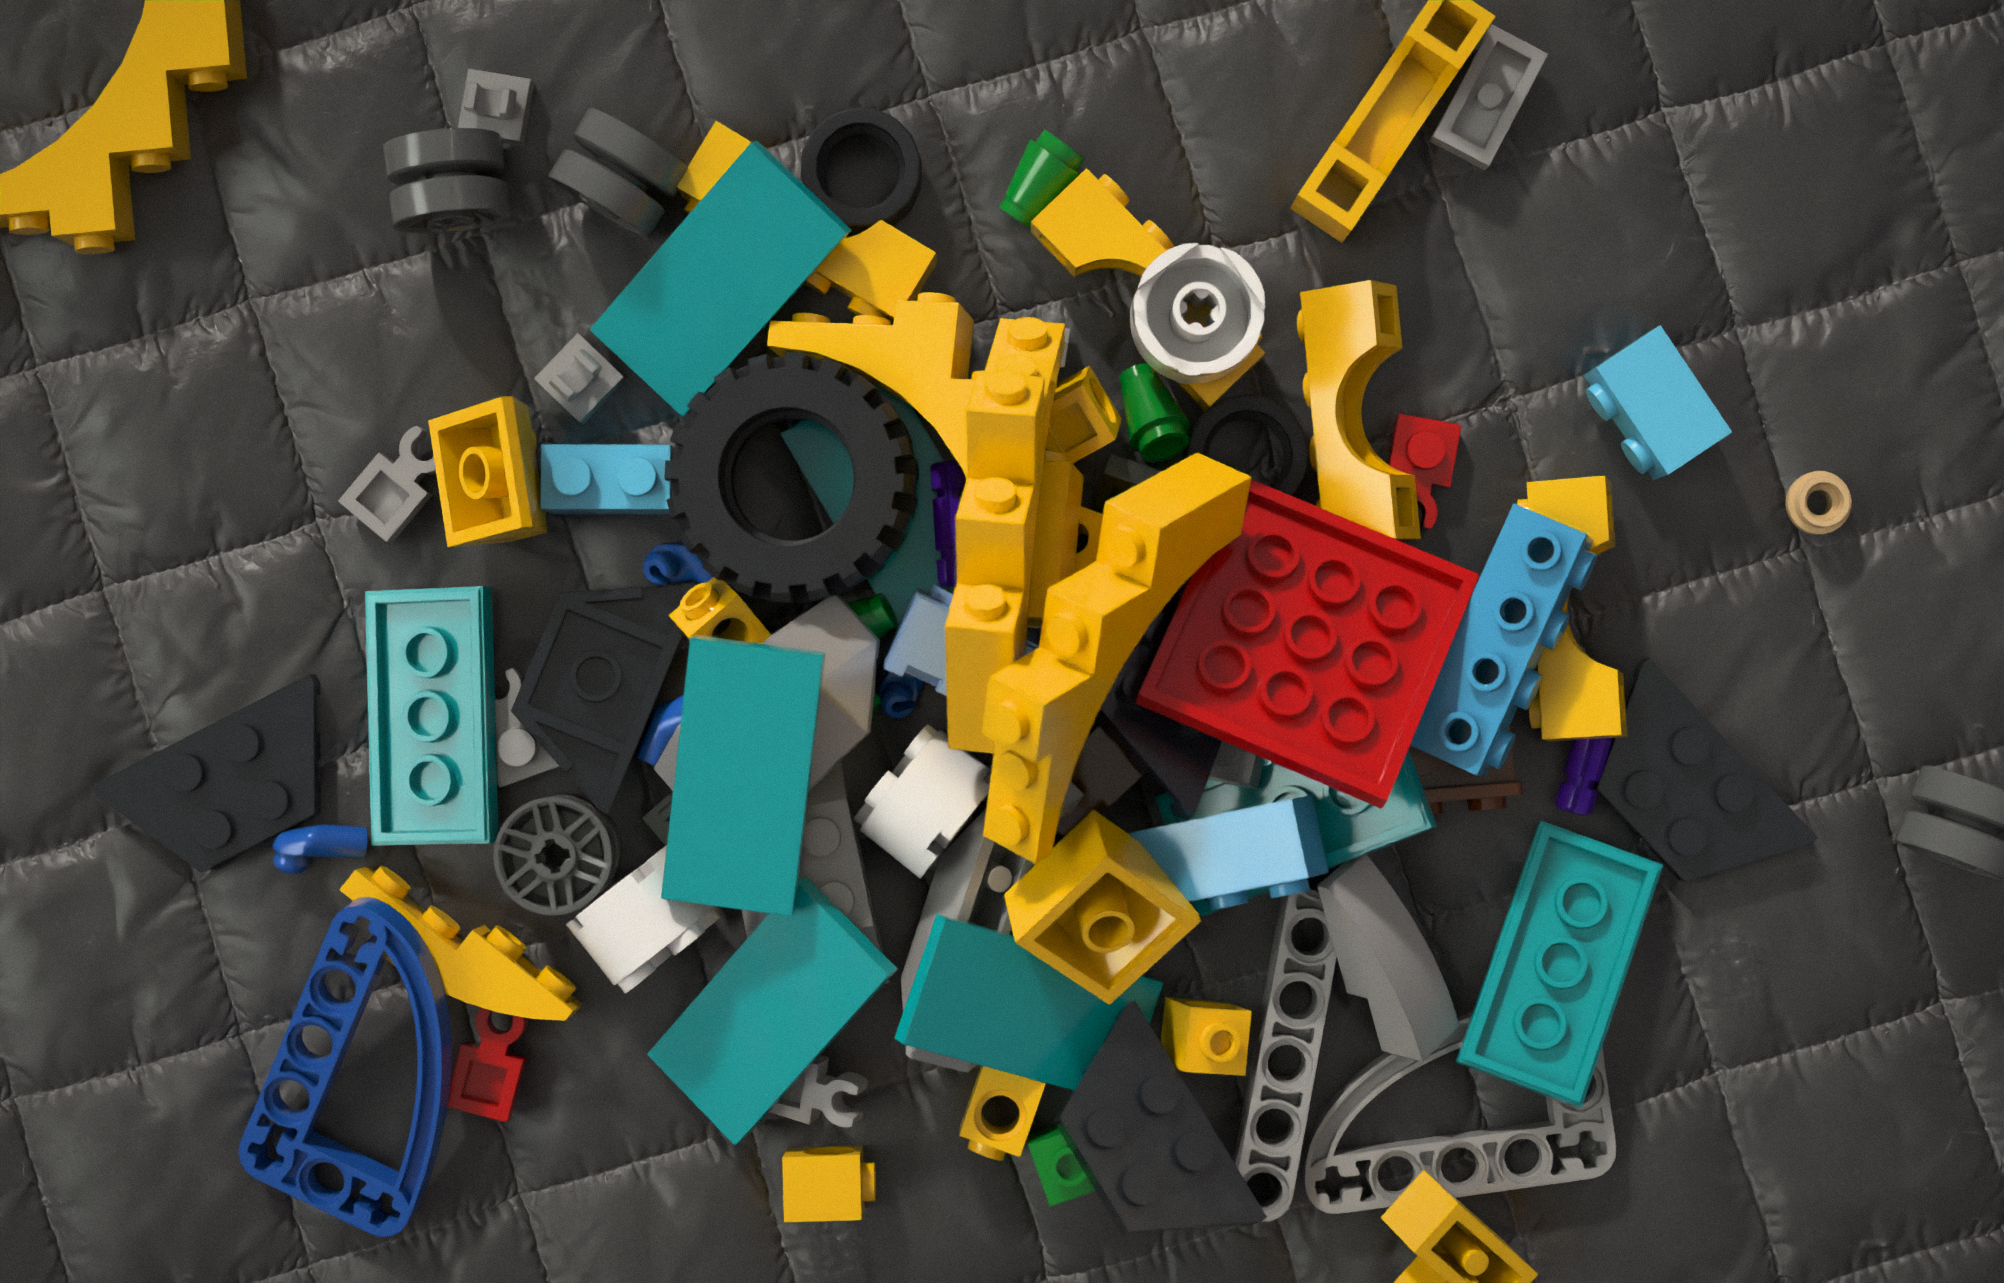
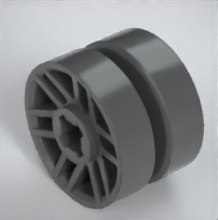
[548,107,688,239]
[383,128,511,234]
[1894,766,2004,883]
[494,794,623,915]

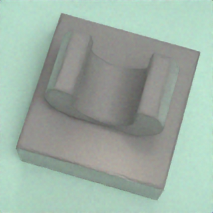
[458,68,535,146]
[534,333,627,425]

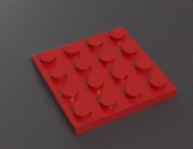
[1135,479,1480,809]

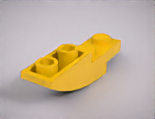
[339,866,583,1021]

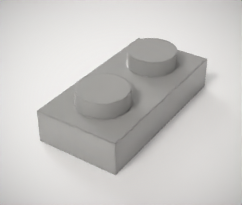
[1429,24,1548,171]

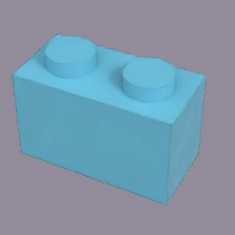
[1583,325,1732,480]
[541,444,675,514]

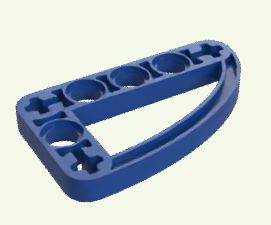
[238,897,452,1237]

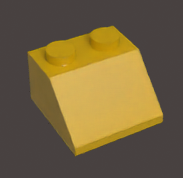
[428,396,548,547]
[1004,809,1201,1005]

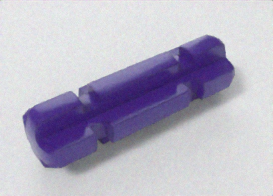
[930,461,966,587]
[1556,738,1613,816]

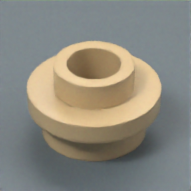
[1785,471,1852,535]

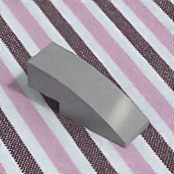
[1317,854,1460,1062]

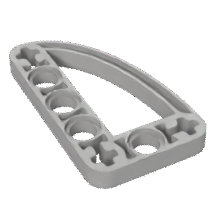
[1301,1011,1616,1214]

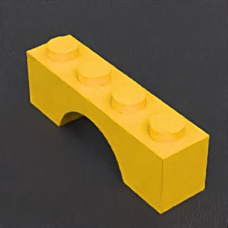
[1290,0,1496,243]
[677,121,937,324]
[1030,168,1265,412]
[1297,280,1421,541]
[1517,476,1627,741]

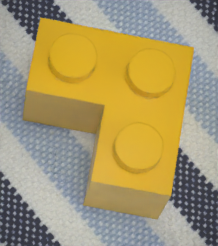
[1380,1170,1538,1283]

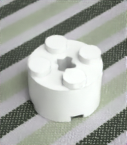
[1130,243,1265,384]
[853,724,992,879]
[566,845,720,994]

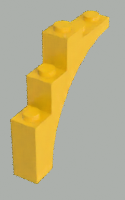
[0,0,247,254]
[767,292,1084,628]
[945,317,1065,754]
[981,453,1251,864]

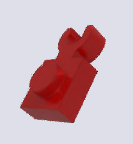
[1387,413,1461,531]
[447,1007,528,1122]

